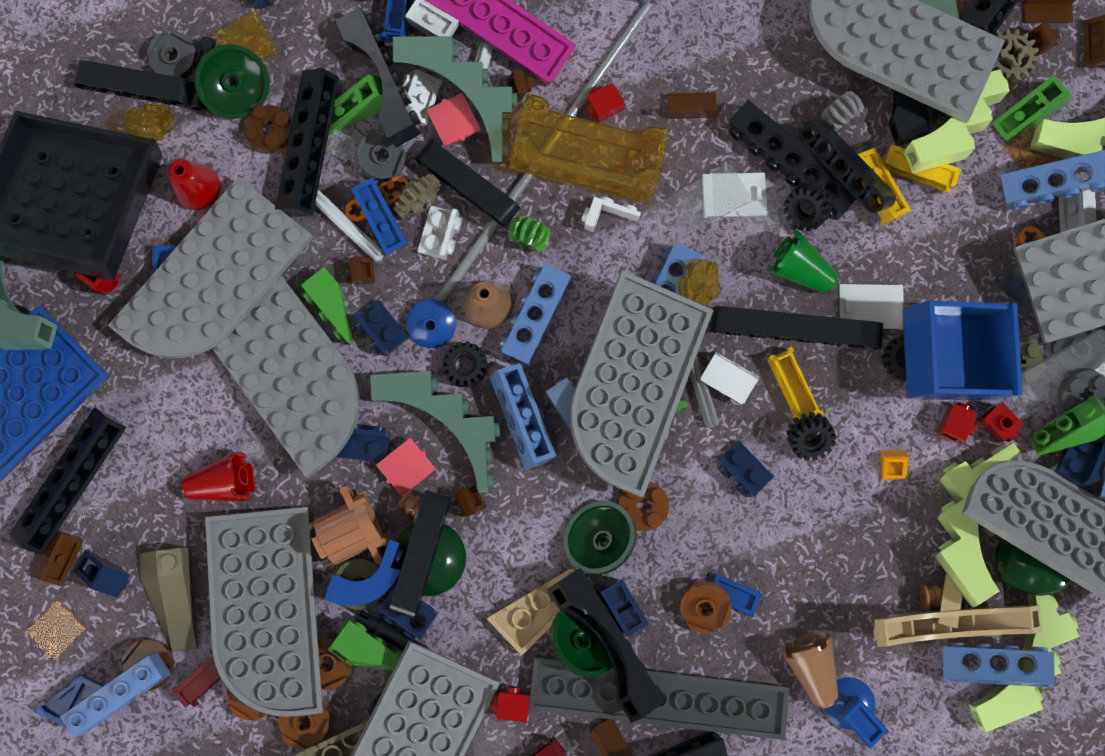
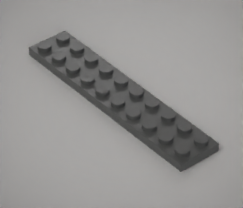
[529,657,790,740]

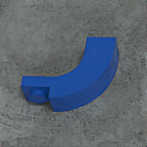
[324,540,404,606]

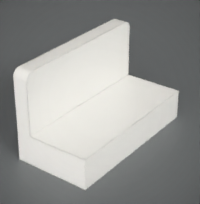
[405,0,459,36]
[1059,190,1097,233]
[701,352,759,404]

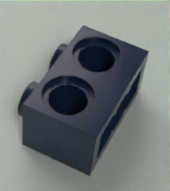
[598,579,649,637]
[378,584,439,640]

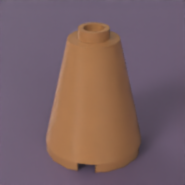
[464,281,513,329]
[781,632,838,708]

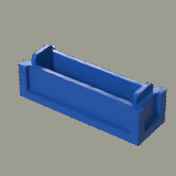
[381,0,412,44]
[351,177,408,256]

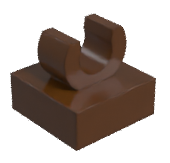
[1027,22,1061,57]
[506,70,536,102]
[345,256,375,284]
[452,485,487,518]

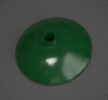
[195,44,269,119]
[563,501,637,575]
[394,523,466,596]
[995,538,1072,596]
[551,610,613,678]

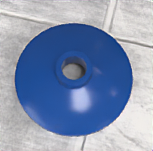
[407,299,456,348]
[825,677,875,730]

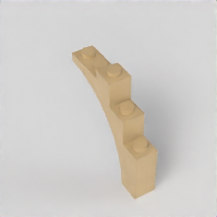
[873,605,1042,647]

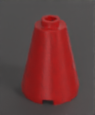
[168,159,221,211]
[181,451,255,502]

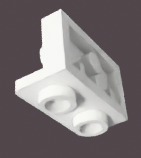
[401,69,442,126]
[417,206,462,260]

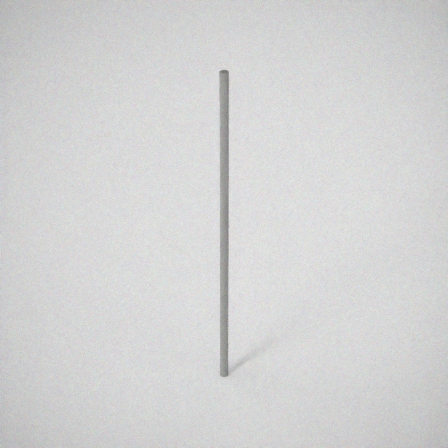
[436,1,653,303]

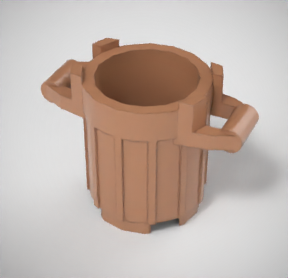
[308,484,389,566]

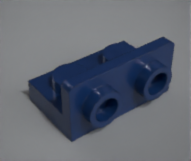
[353,299,409,356]
[337,424,391,462]
[1055,439,1105,488]
[717,441,774,498]

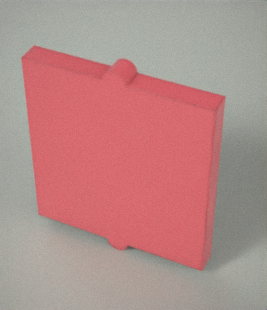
[427,93,481,148]
[376,437,436,496]

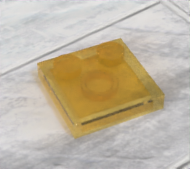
[214,10,280,61]

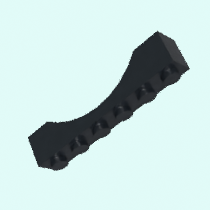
[335,7,422,148]
[888,89,930,146]
[547,568,665,723]

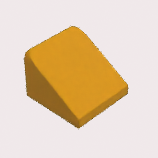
[880,450,909,479]

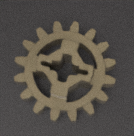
[992,29,1039,83]
[394,174,441,220]

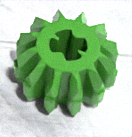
[508,216,551,252]

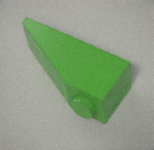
[329,74,383,135]
[992,74,1073,142]

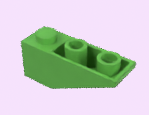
[301,267,353,345]
[1028,395,1105,456]
[327,620,402,671]

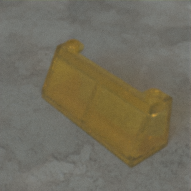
[509,93,669,205]

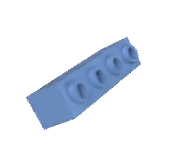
[1000,150,1105,210]
[651,242,702,296]
[499,264,572,367]
[490,363,556,470]
[943,643,1055,688]
[60,653,171,738]

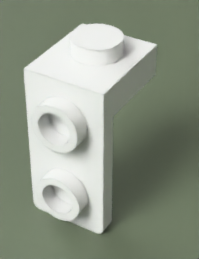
[582,196,641,232]

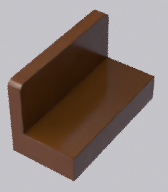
[1023,0,1075,23]
[1084,15,1105,68]
[667,92,719,119]
[29,529,84,586]
[590,719,633,756]

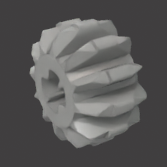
[821,91,864,131]

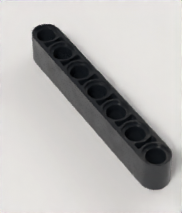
[711,306,883,350]

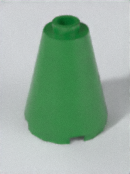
[767,230,839,294]

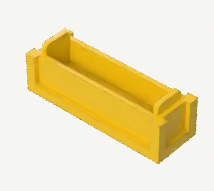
[883,144,962,194]
[847,147,911,226]
[767,347,824,420]

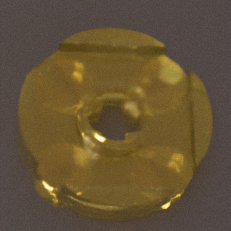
[124,104,176,141]
[679,258,720,306]

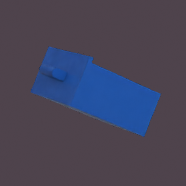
[903,301,1023,400]

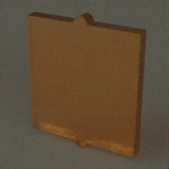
[1004,122,1058,169]
[26,600,86,661]

